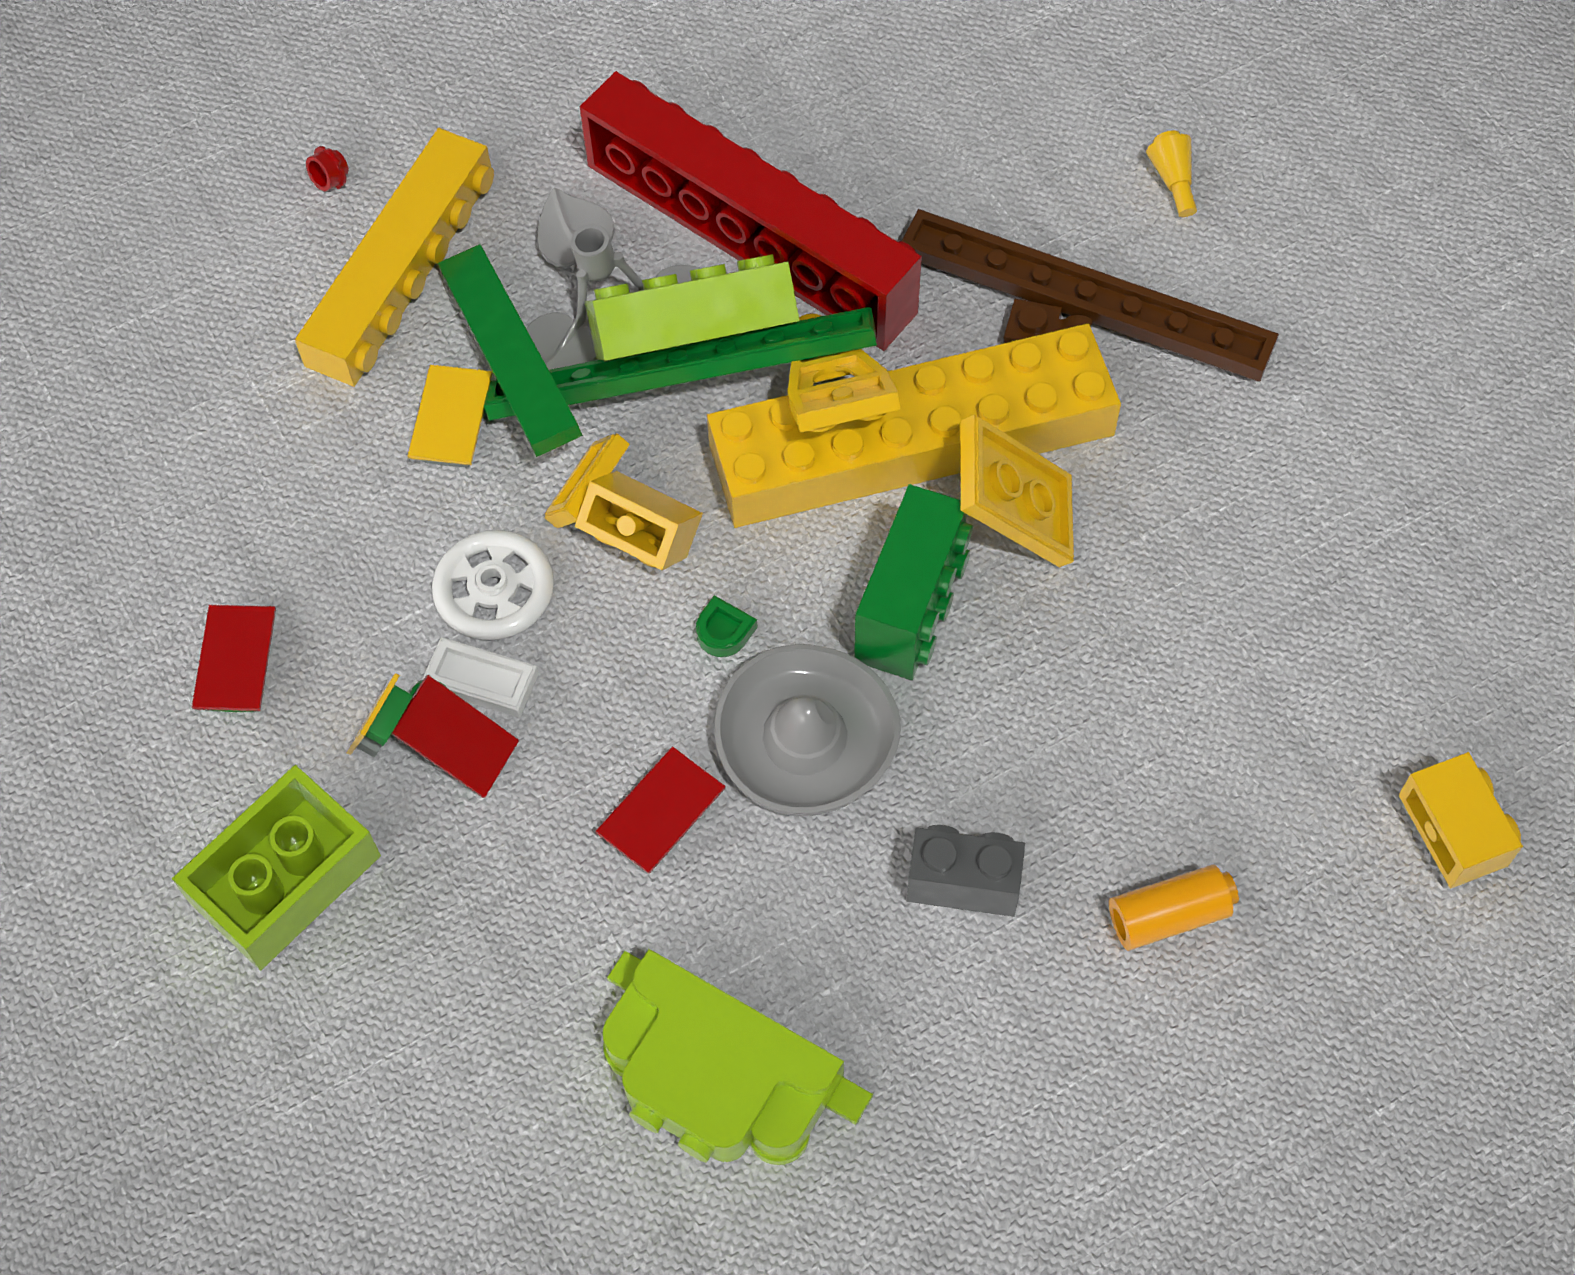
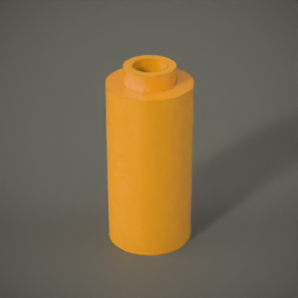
[1109,864,1239,951]

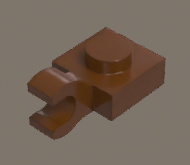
[1003,298,1093,344]

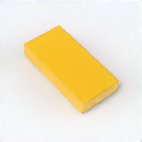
[544,433,630,528]

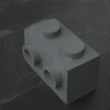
[906,825,1026,917]

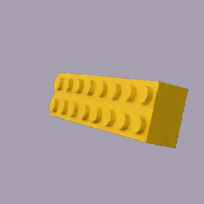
[707,323,1121,528]

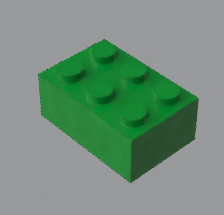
[854,484,973,681]

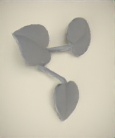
[526,188,700,370]

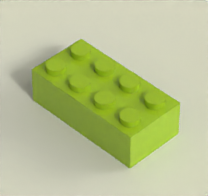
[584,254,800,361]

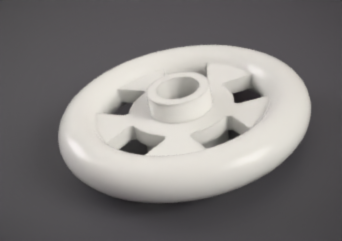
[432,530,554,640]

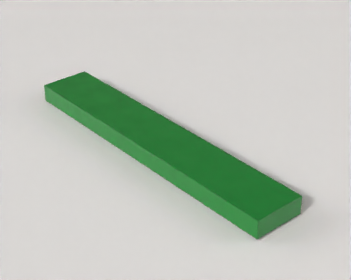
[437,244,583,457]

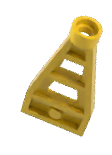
[787,313,901,433]

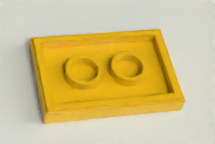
[960,414,1074,568]

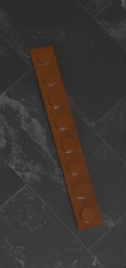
[902,209,1279,382]

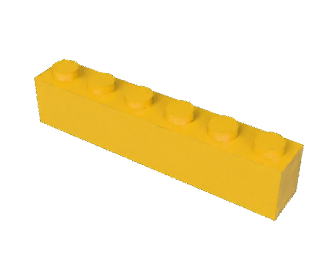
[294,128,494,387]

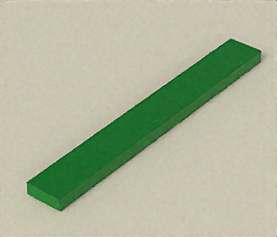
[484,307,877,421]

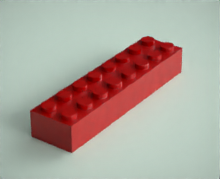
[579,71,922,351]

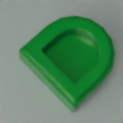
[696,595,758,657]

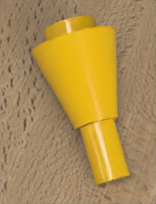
[1146,130,1197,217]

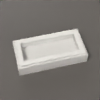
[422,637,539,718]

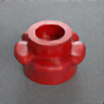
[306,146,349,191]

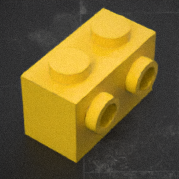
[575,471,703,570]
[1399,752,1523,889]

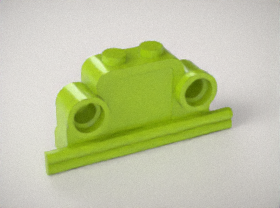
[603,949,873,1165]

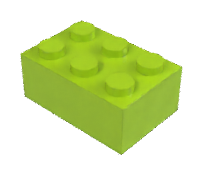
[171,764,381,971]

